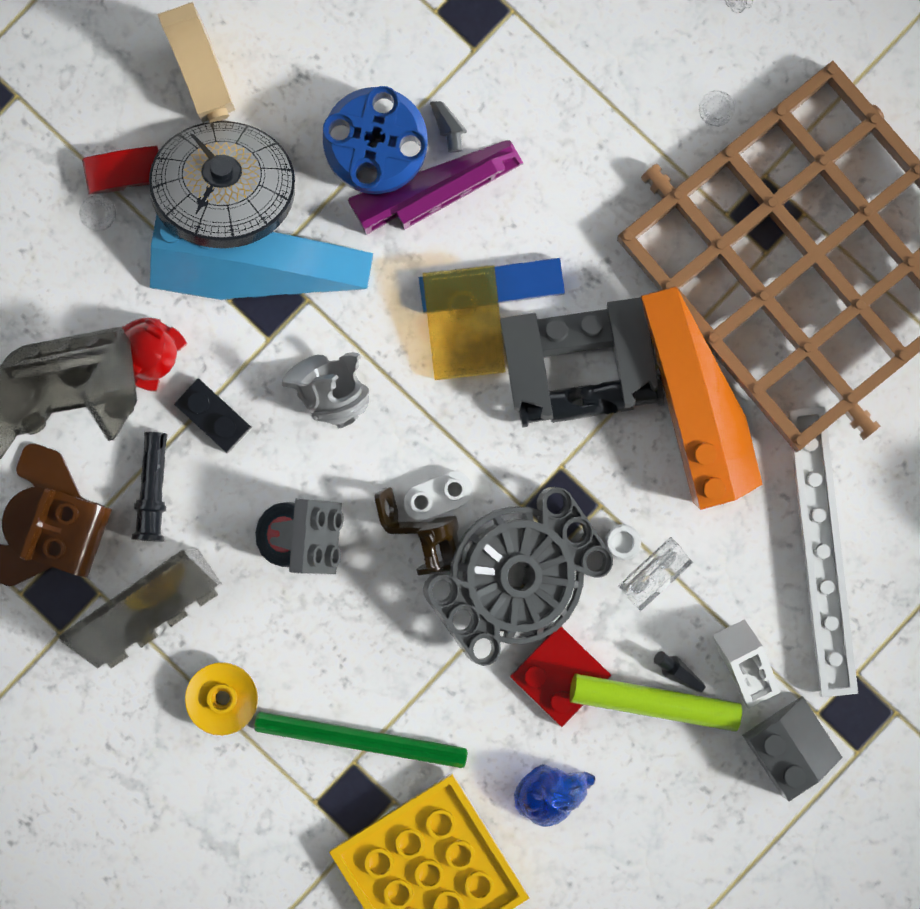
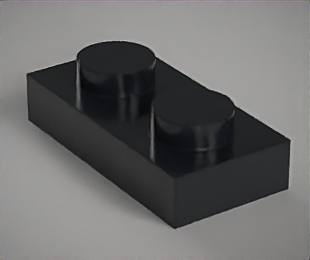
[174,378,252,453]

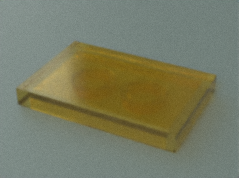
[422,265,506,380]

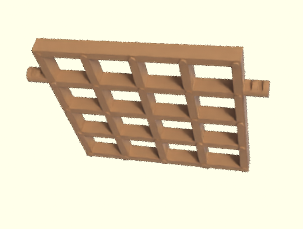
[617,60,920,453]

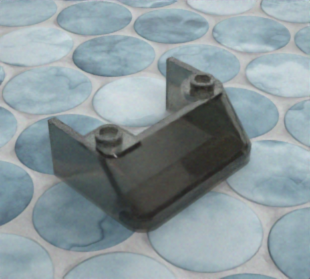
[0,327,137,459]

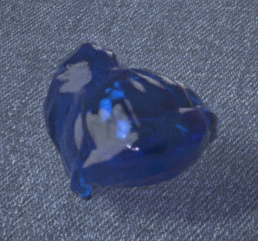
[514,764,596,827]

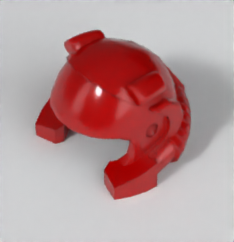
[113,318,188,392]

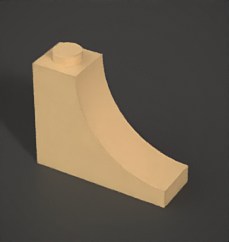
[157,2,235,123]

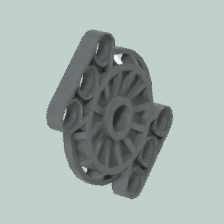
[423,487,613,666]

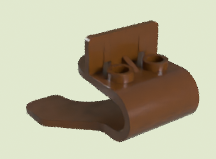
[0,443,112,586]

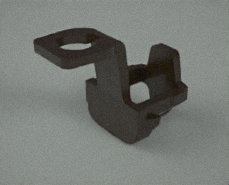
[374,487,462,576]

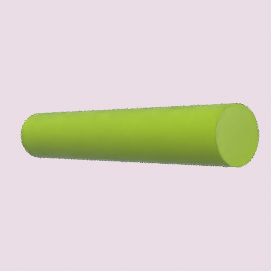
[570,674,742,732]

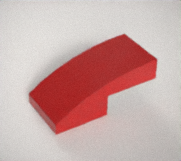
[82,146,159,195]

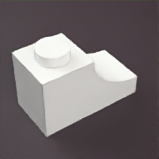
[713,619,780,709]

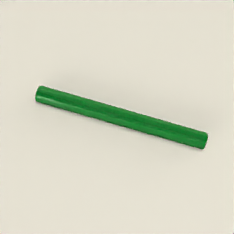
[254,712,468,768]

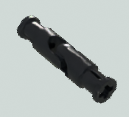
[519,374,665,428]

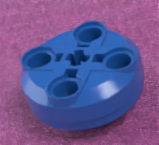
[323,86,428,194]

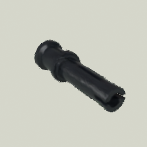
[131,432,168,542]

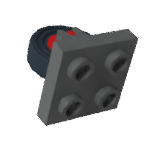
[255,498,344,574]

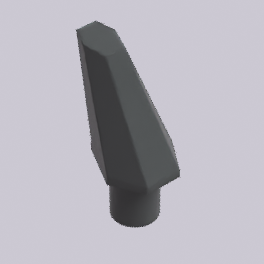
[430,101,467,153]

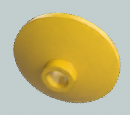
[185,662,258,736]

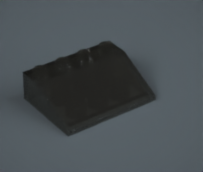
[58,549,222,669]

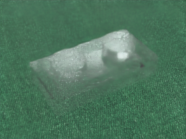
[618,537,693,611]

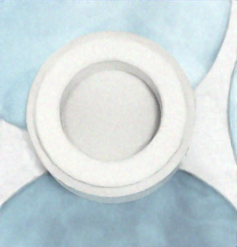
[604,524,641,560]

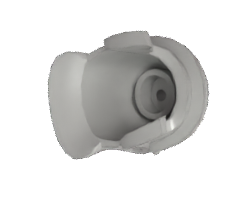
[281,352,369,428]

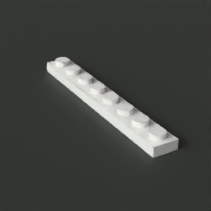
[787,406,858,697]

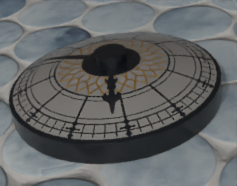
[149,121,295,248]

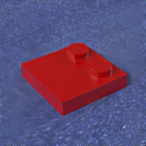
[510,626,612,727]

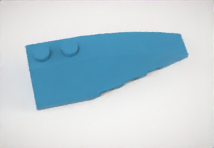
[150,214,373,300]

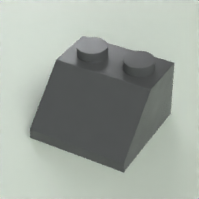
[742,696,842,801]

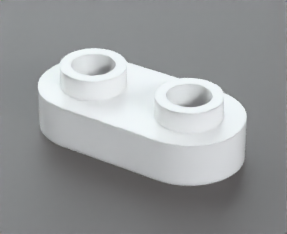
[403,472,473,521]

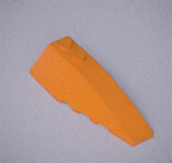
[641,286,763,510]

